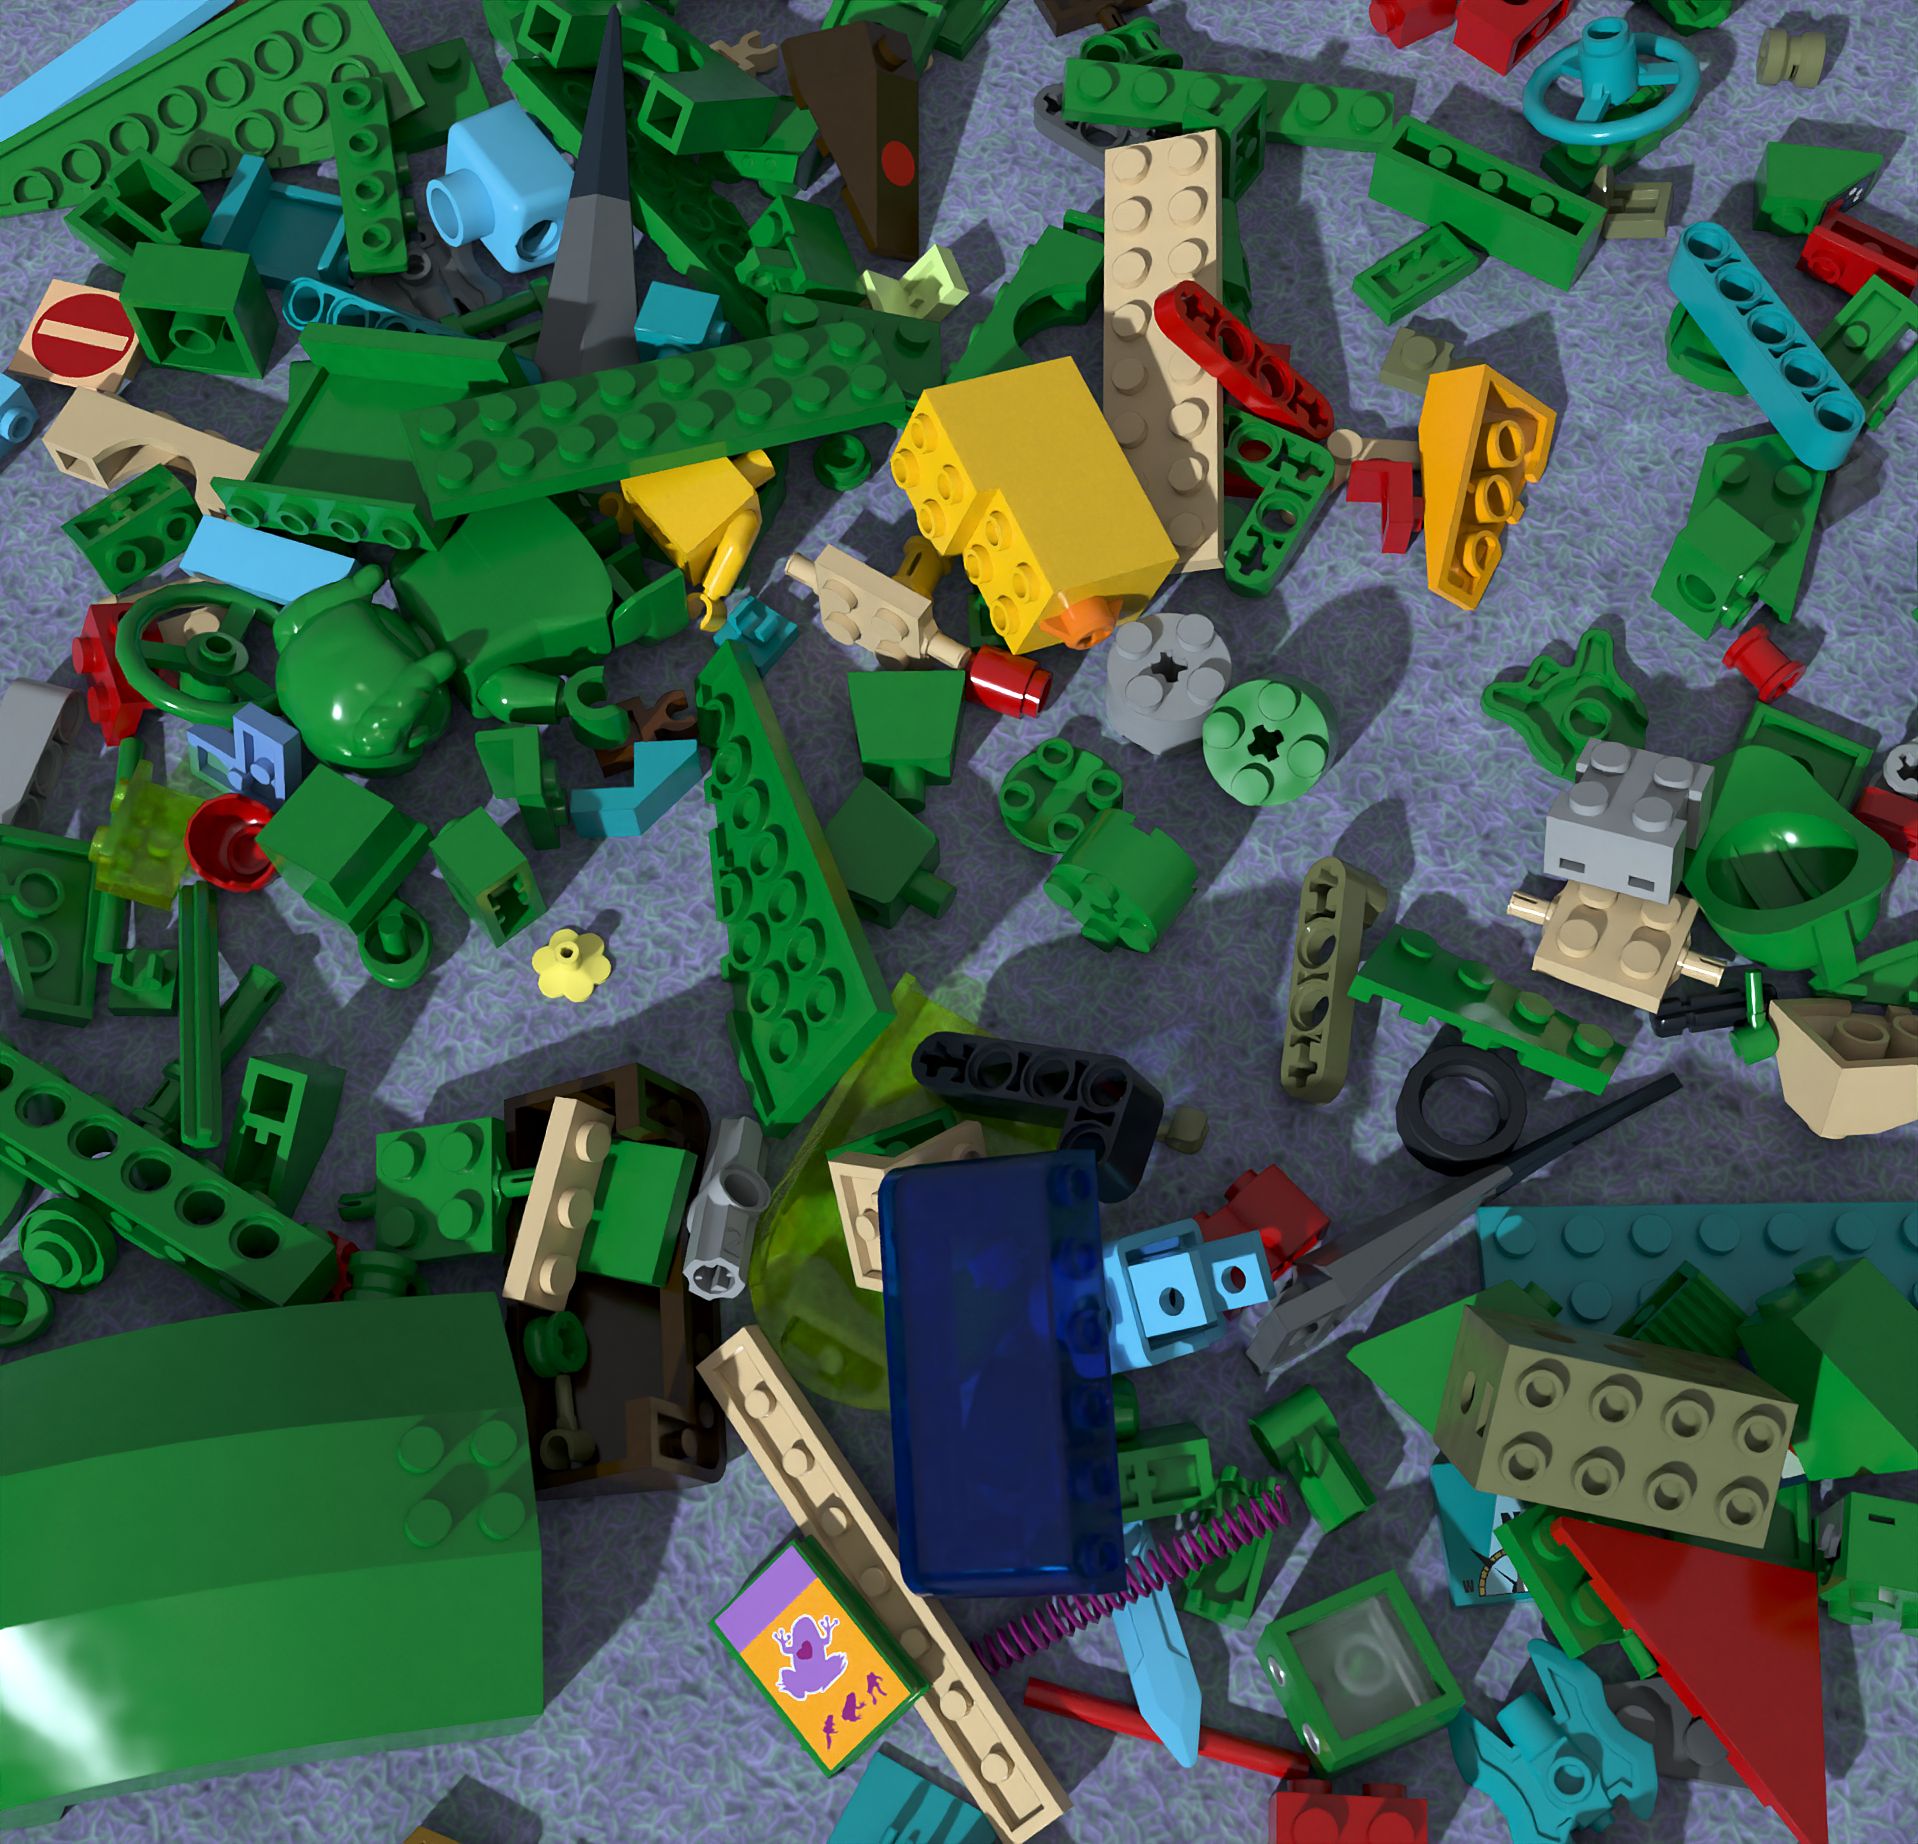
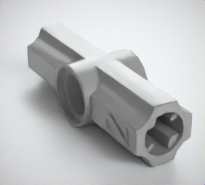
[683,1116,771,1301]

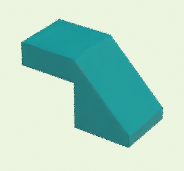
[570,739,703,838]

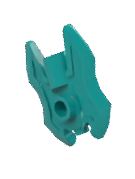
[1447,1638,1658,1844]

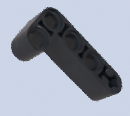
[911,1031,1164,1204]

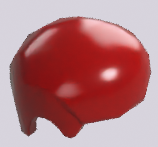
[183,793,279,893]

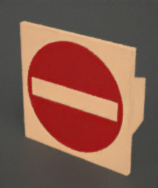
[8,279,146,394]

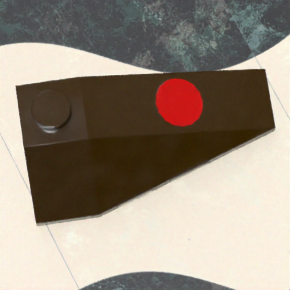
[780,20,919,262]

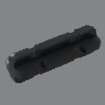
[1649,982,1779,1038]

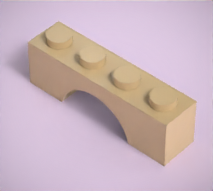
[42,386,274,533]

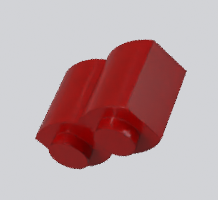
[1192,1164,1331,1321]

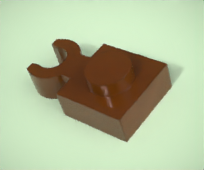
[593,690,699,778]

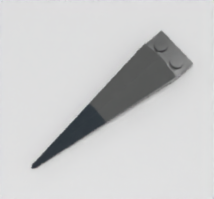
[534,4,641,383]
[1245,1072,1683,1377]

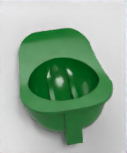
[1681,745,1895,989]

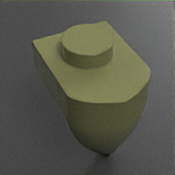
[1589,165,1674,239]

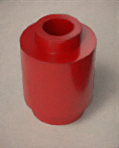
[963,643,1053,720]

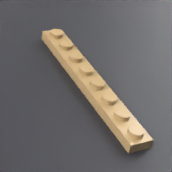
[696,1324,1074,1844]

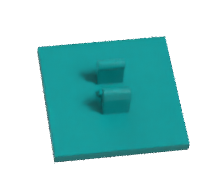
[826,1751,998,1844]

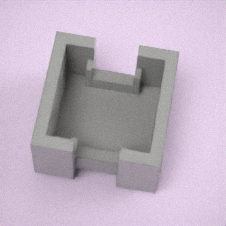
[1544,737,1715,905]

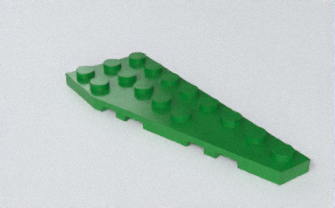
[0,0,429,220]
[501,58,767,342]
[694,638,898,1140]

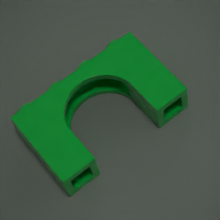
[516,0,780,156]

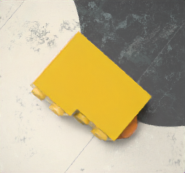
[890,356,1180,655]

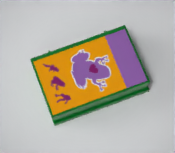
[708,1534,934,1779]

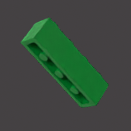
[1368,114,1607,292]

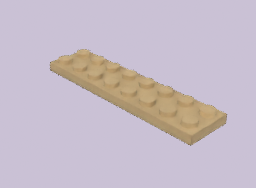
[1103,129,1224,575]

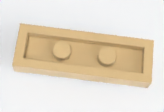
[502,1097,615,1312]

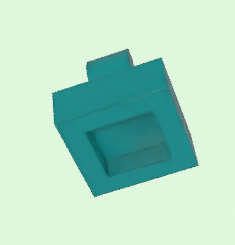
[713,595,799,678]

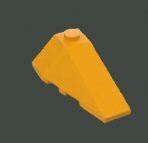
[1418,364,1557,610]

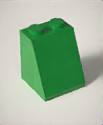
[1735,1255,1918,1481]

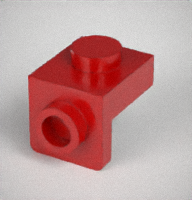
[1346,458,1423,554]

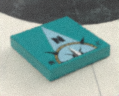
[1428,1463,1535,1610]

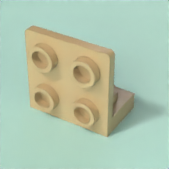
[828,1120,1005,1298]

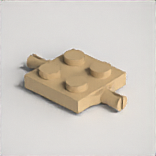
[785,544,972,671]
[1507,862,1727,1014]

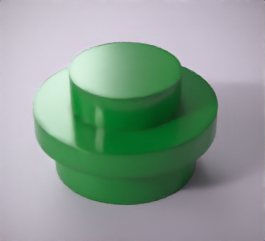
[813,434,872,491]

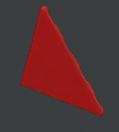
[1550,1516,1829,1844]

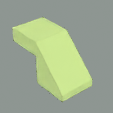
[858,244,970,322]

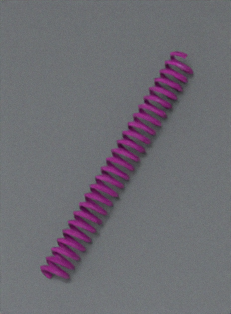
[970,1483,1291,1676]

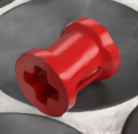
[1722,623,1807,705]

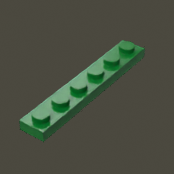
[1061,57,1394,153]

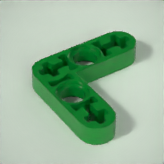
[1223,403,1335,598]

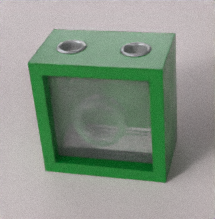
[1254,1568,1466,1781]

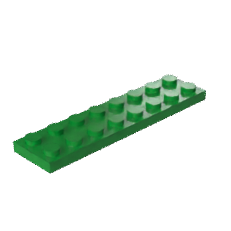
[399,317,907,521]

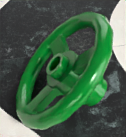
[115,581,284,728]

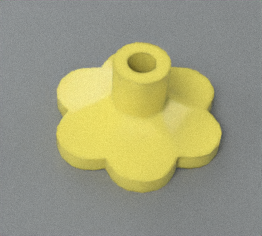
[532,929,611,1002]

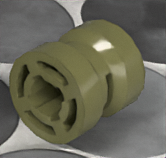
[1756,28,1826,89]

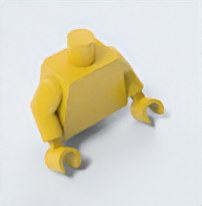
[598,449,775,632]

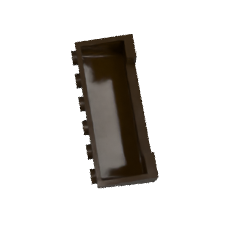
[503,1062,727,1502]

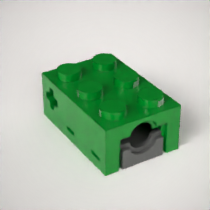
[1811,1491,1918,1638]

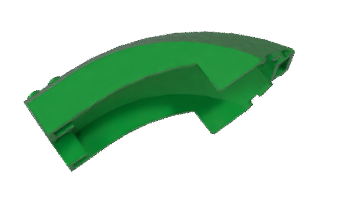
[0,1291,544,1831]

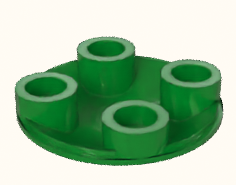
[999,738,1123,855]

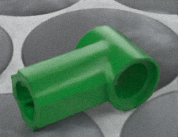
[1247,1384,1378,1536]

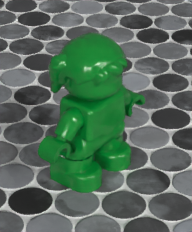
[272,490,690,779]

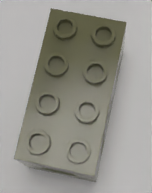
[1433,1304,1799,1549]

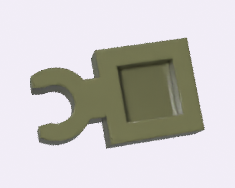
[1378,326,1490,397]

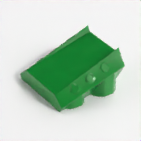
[698,95,825,200]

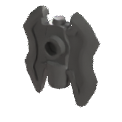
[354,222,507,338]

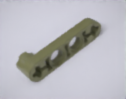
[1281,856,1388,1106]

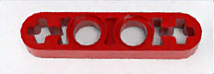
[1153,280,1335,443]

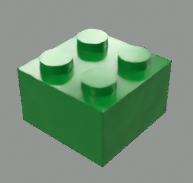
[119,242,279,380]

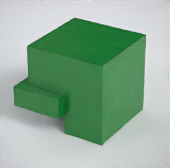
[63,146,212,277]
[254,763,435,936]

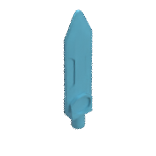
[1088,1520,1202,1768]

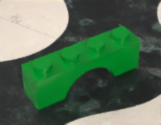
[942,225,1104,386]

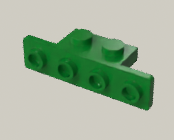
[326,77,419,278]

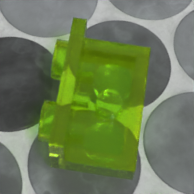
[88,759,207,912]

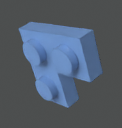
[187,702,302,813]

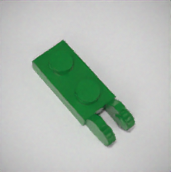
[1539,85,1691,198]

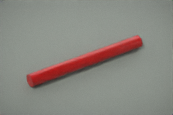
[1023,1677,1310,1780]

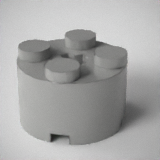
[1105,613,1232,755]

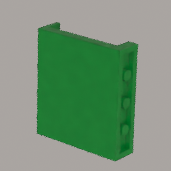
[209,322,530,552]

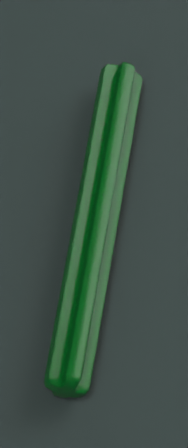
[178,880,223,1152]

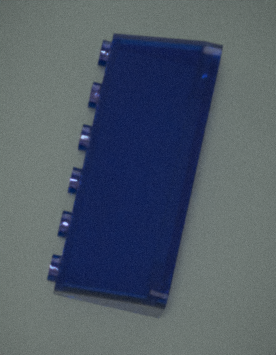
[878,1149,1128,1599]

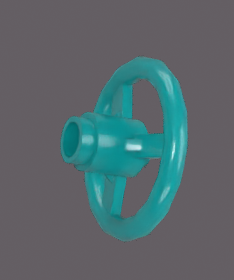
[1522,16,1702,146]

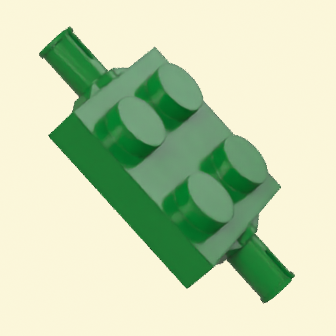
[338,1116,537,1266]
[1492,1501,1661,1680]

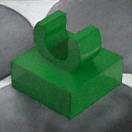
[107,949,179,1017]

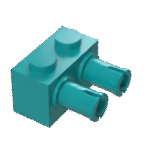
[634,281,731,363]

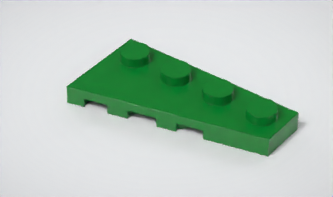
[1346,923,1627,1096]

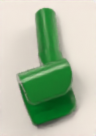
[1729,969,1778,1065]

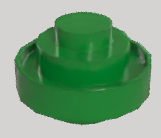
[18,1198,118,1294]

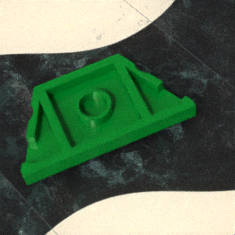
[1687,433,1827,625]

